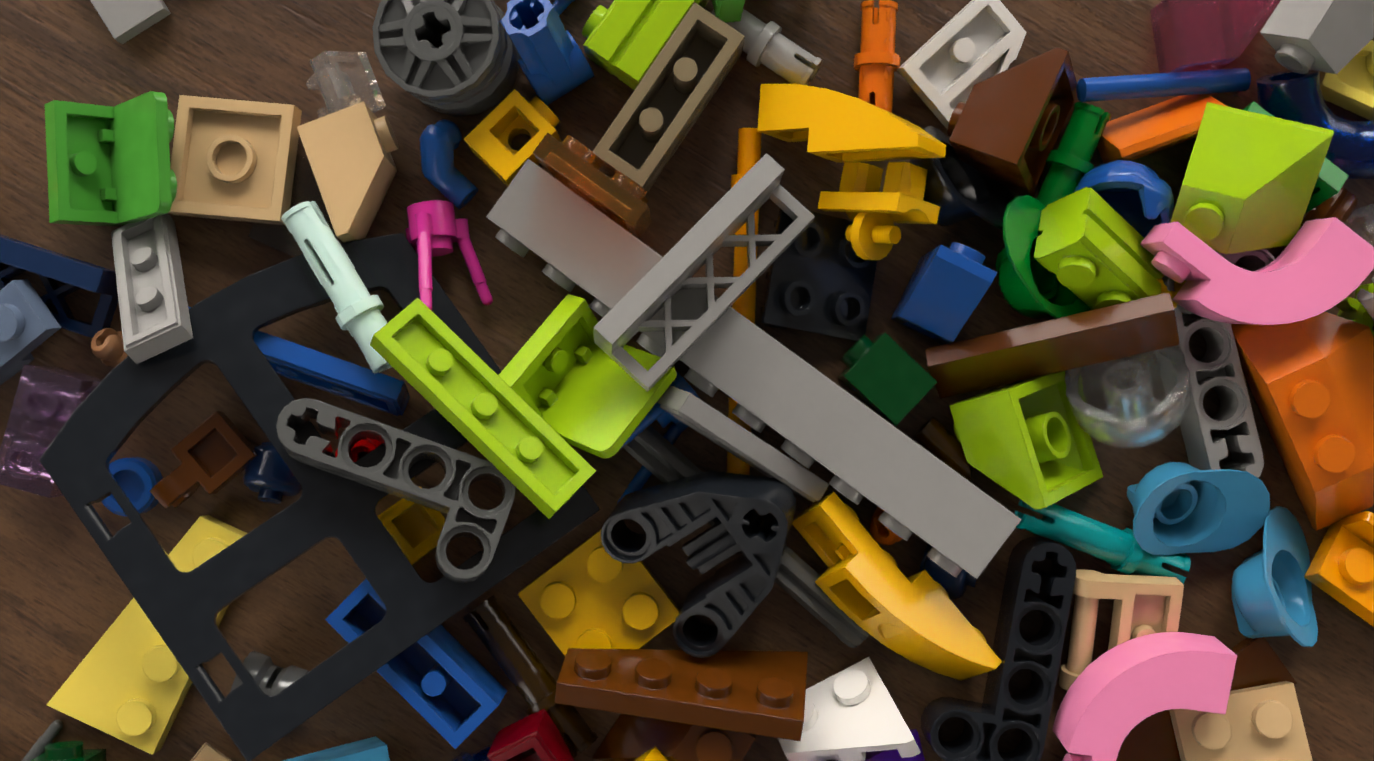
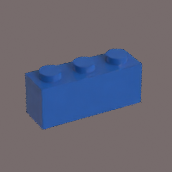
[325,579,508,749]

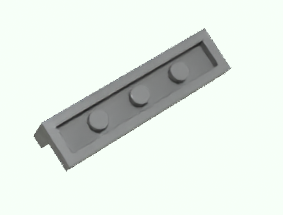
[593,153,815,392]

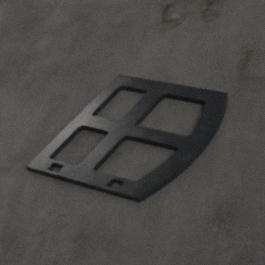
[39,233,600,761]

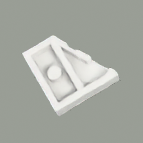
[897,0,1027,130]
[778,657,921,761]

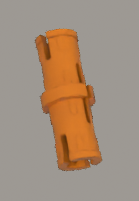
[854,0,900,113]

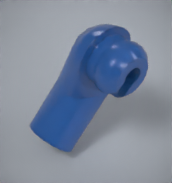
[420,119,478,209]

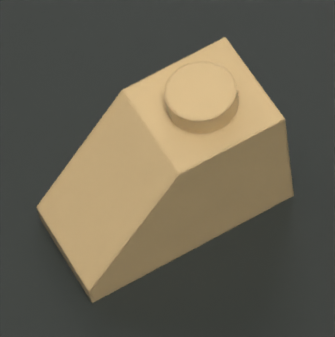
[297,101,399,243]

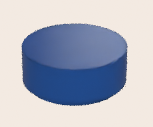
[102,457,163,516]

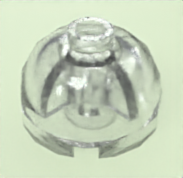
[1065,345,1190,449]

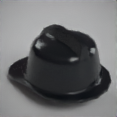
[908,126,1014,230]

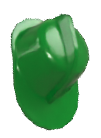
[995,195,1092,319]

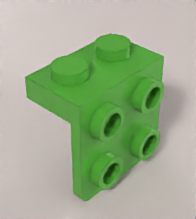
[44,91,177,227]

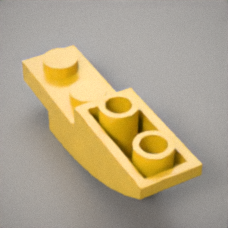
[792,492,1002,681]

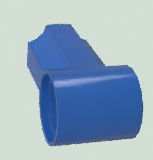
[500,0,595,106]

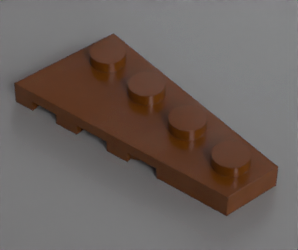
[555,648,808,741]

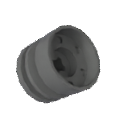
[372,0,521,117]

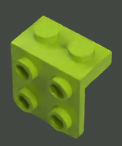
[498,294,677,459]

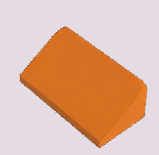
[1097,94,1227,164]

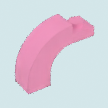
[1140,217,1374,325]
[1052,632,1237,761]

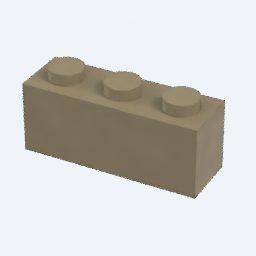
[592,2,745,197]

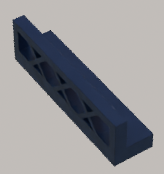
[0,234,118,338]

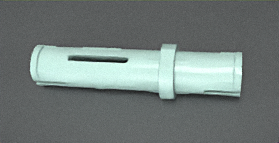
[281,201,392,374]

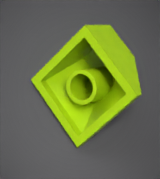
[1170,102,1334,254]
[949,370,1103,510]

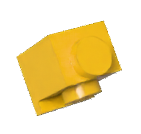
[464,89,562,187]

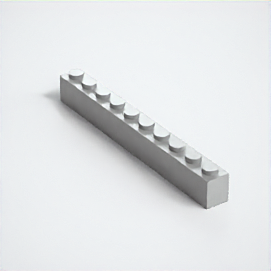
[486,159,1022,579]

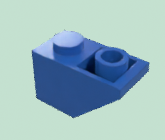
[891,242,997,345]

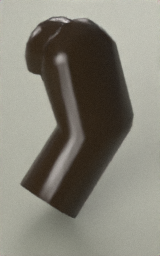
[913,417,972,483]

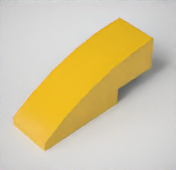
[757,84,946,163]

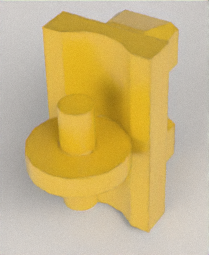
[817,162,940,260]

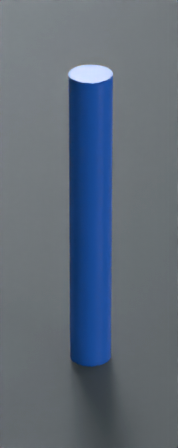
[1076,68,1251,102]

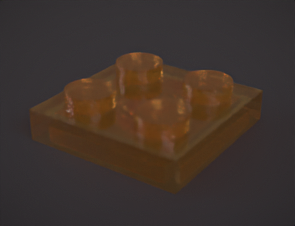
[533,133,652,239]

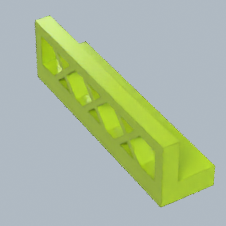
[370,298,596,519]

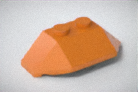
[1231,312,1374,531]

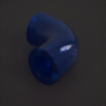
[1256,70,1374,179]

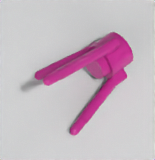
[405,200,493,311]

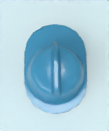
[1126,462,1270,555]
[1231,506,1318,647]

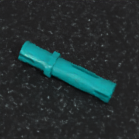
[1014,500,1191,583]

